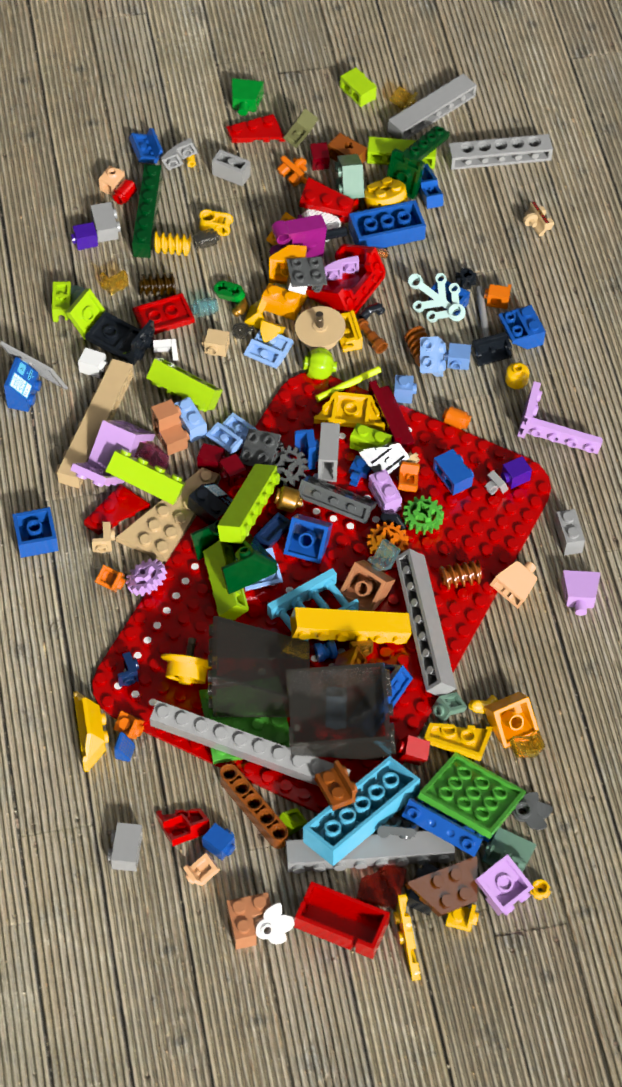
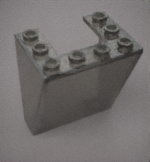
[208,616,310,717]
[286,662,396,761]

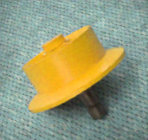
[161,638,216,685]

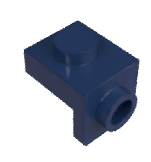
[117,652,139,687]

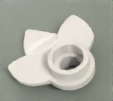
[255,903,295,944]

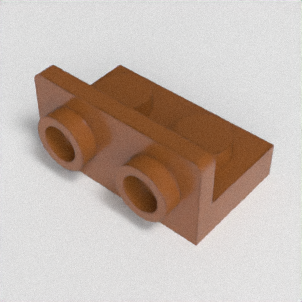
[315,760,358,811]

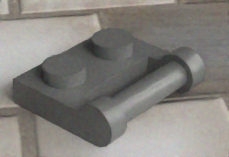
[377,816,420,839]

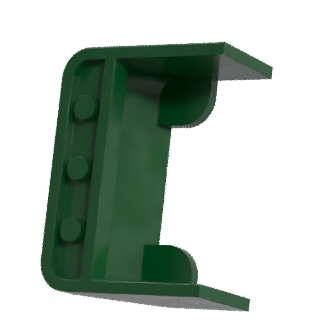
[190,520,278,594]

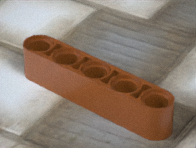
[220,764,288,849]

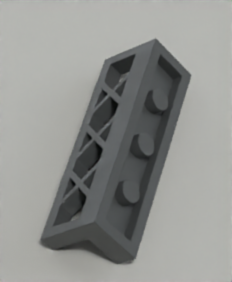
[299,475,377,524]

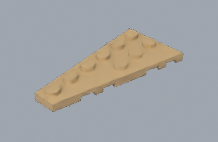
[116,467,219,563]

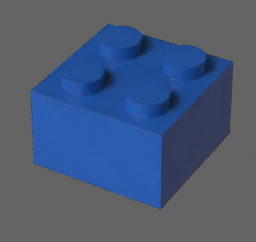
[12,507,59,558]

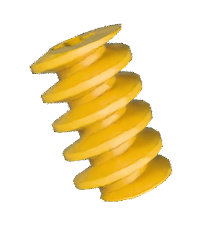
[154,231,191,256]

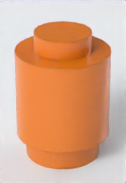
[442,406,471,430]

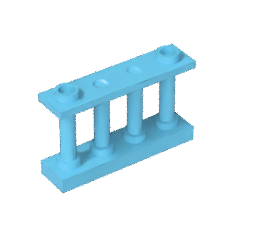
[267,568,359,648]

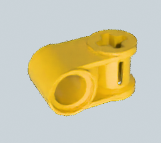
[199,209,233,236]

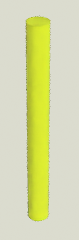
[315,366,381,402]

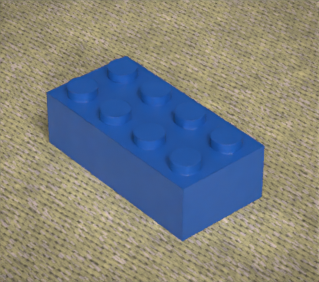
[348,200,426,249]

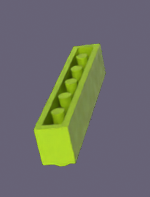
[218,464,280,544]

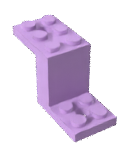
[71,420,155,487]

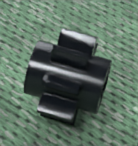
[455,268,477,290]

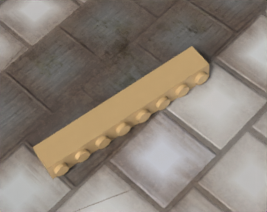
[56,359,134,489]

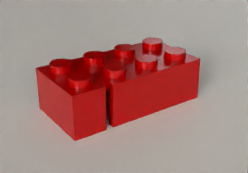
[294,881,390,959]

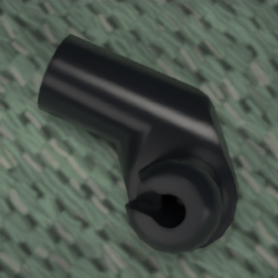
[380,512,407,530]

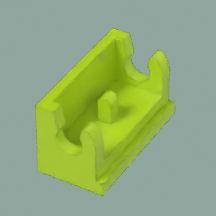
[52,282,71,322]

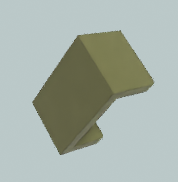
[283,108,318,148]

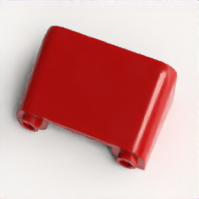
[306,244,385,315]

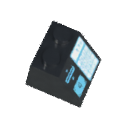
[188,482,233,525]

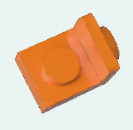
[113,711,144,739]

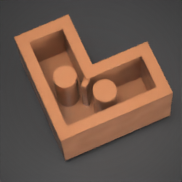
[151,399,190,456]
[226,892,271,950]

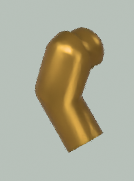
[232,297,249,317]

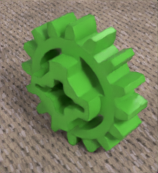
[402,496,444,535]

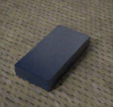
[254,512,291,549]

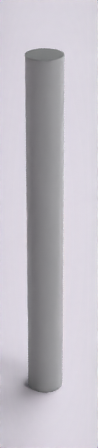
[476,286,490,338]

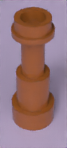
[357,318,388,354]

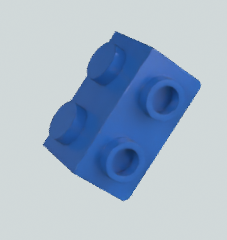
[129,128,163,164]
[294,429,319,470]

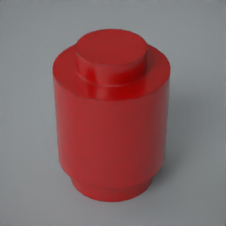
[112,179,137,205]

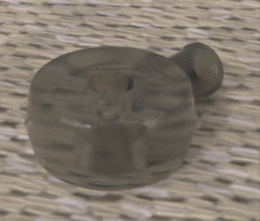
[232,323,254,339]

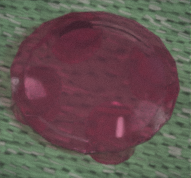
[134,444,169,472]

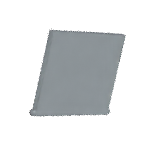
[0,341,68,390]

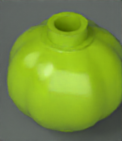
[302,347,337,380]

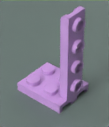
[517,381,603,454]

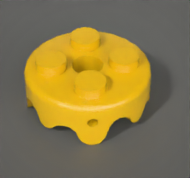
[364,177,408,208]

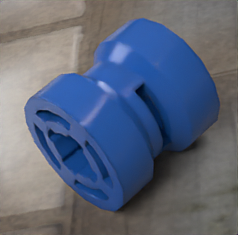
[314,640,338,663]

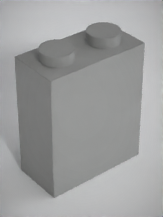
[318,422,340,482]

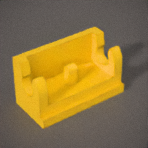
[339,310,363,352]

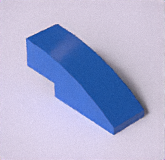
[418,164,444,209]

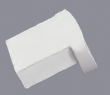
[153,339,178,361]

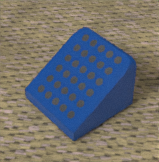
[114,732,135,762]

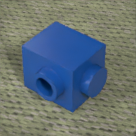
[202,823,235,860]

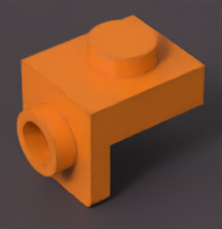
[398,461,420,492]
[95,565,126,593]

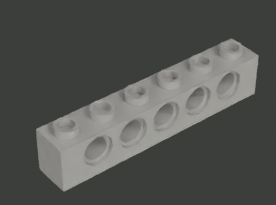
[448,134,553,170]

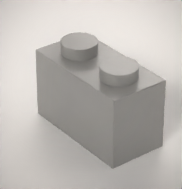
[212,149,250,187]
[90,202,121,243]
[554,509,585,556]
[108,822,143,872]

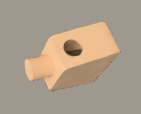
[490,561,537,609]

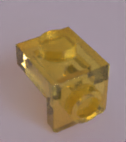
[389,86,418,110]
[100,270,129,295]
[509,730,545,758]

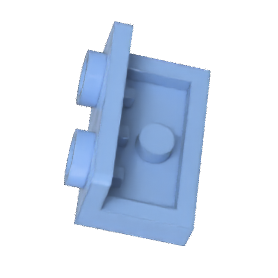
[420,336,446,377]

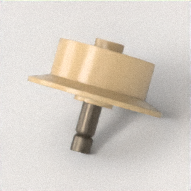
[295,306,345,350]

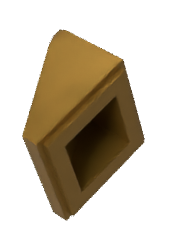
[349,640,373,657]

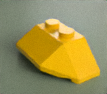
[73,691,109,772]

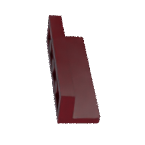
[368,380,414,447]

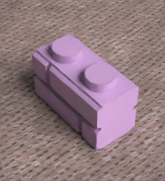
[368,469,402,513]

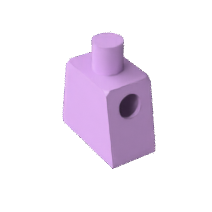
[561,570,600,616]

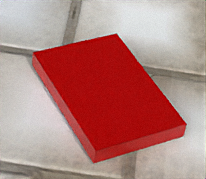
[132,293,195,335]

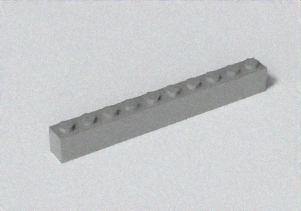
[150,700,350,786]

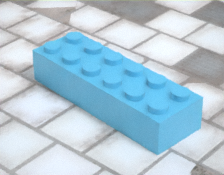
[303,756,420,866]

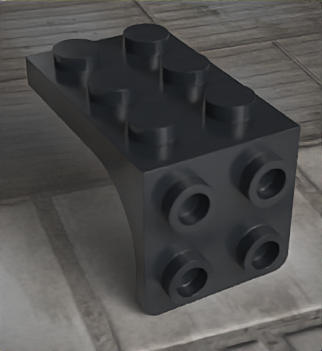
[85,311,155,365]

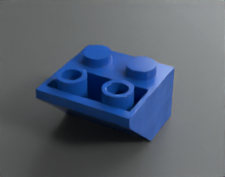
[498,305,546,349]

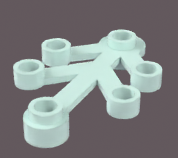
[408,273,466,323]

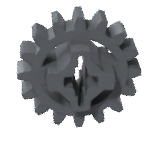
[271,446,309,487]

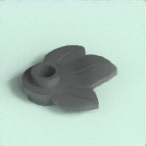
[512,792,553,830]

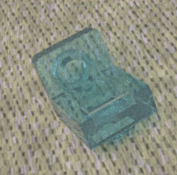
[367,539,401,571]

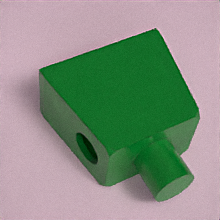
[232,78,264,116]

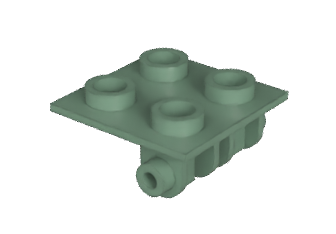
[482,827,537,873]

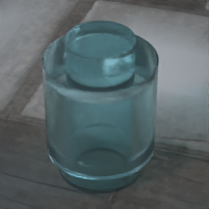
[191,297,219,318]

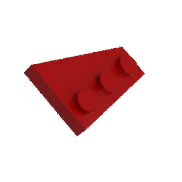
[226,114,285,143]
[299,177,354,217]
[84,484,150,535]

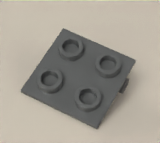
[286,257,327,293]
[239,428,284,467]

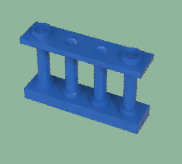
[402,785,494,857]

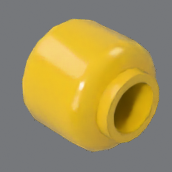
[505,362,529,389]

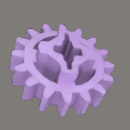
[125,559,167,596]

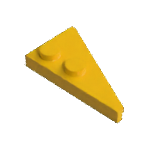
[393,894,421,981]

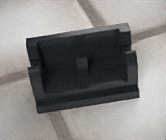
[471,332,512,367]

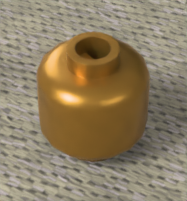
[273,486,303,513]

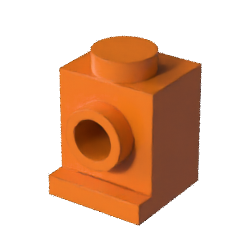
[484,284,511,309]

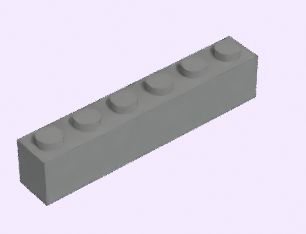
[388,74,477,140]

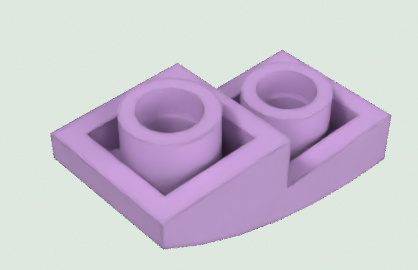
[324,256,359,280]

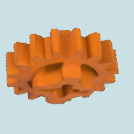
[367,522,408,562]

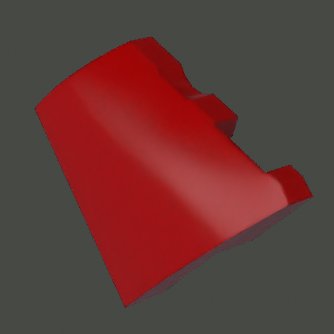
[156,808,210,846]

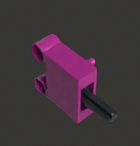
[269,214,347,258]

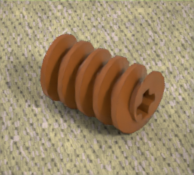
[405,326,428,366]
[439,559,482,590]

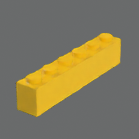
[290,607,412,645]

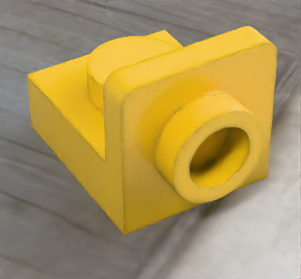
[446,904,479,932]

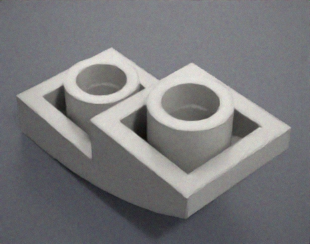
[161,138,198,170]

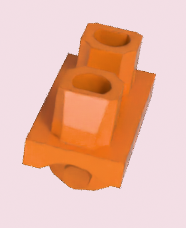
[277,156,307,187]

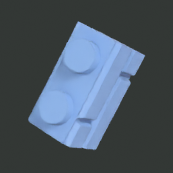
[174,397,207,442]

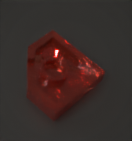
[356,864,407,910]

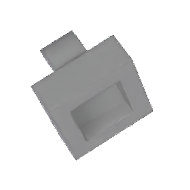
[485,470,508,495]

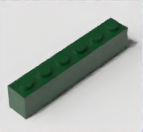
[132,164,162,258]

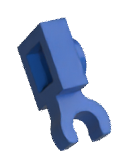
[349,455,371,487]

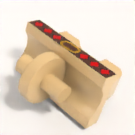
[523,202,554,236]

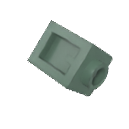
[432,692,467,723]

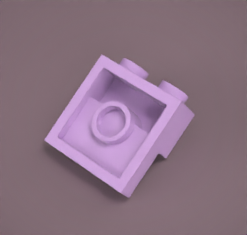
[474,854,534,916]

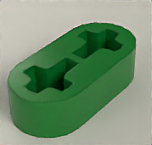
[214,281,245,303]

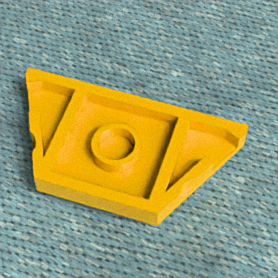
[314,391,385,431]

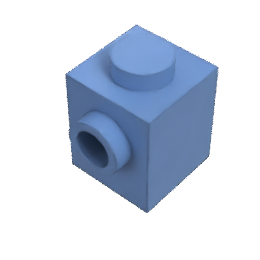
[444,343,471,370]
[394,375,417,404]

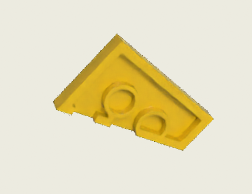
[423,723,493,762]

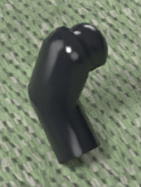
[359,303,385,320]

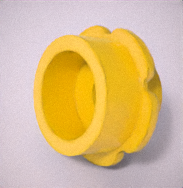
[530,879,550,900]

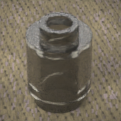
[192,228,219,249]

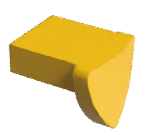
[244,298,267,329]
[260,320,285,342]

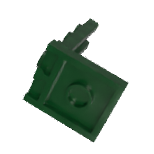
[386,125,450,200]

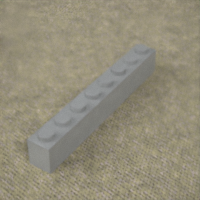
[395,549,457,696]
[286,831,455,874]

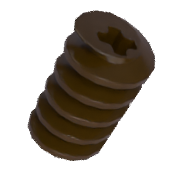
[140,272,176,297]

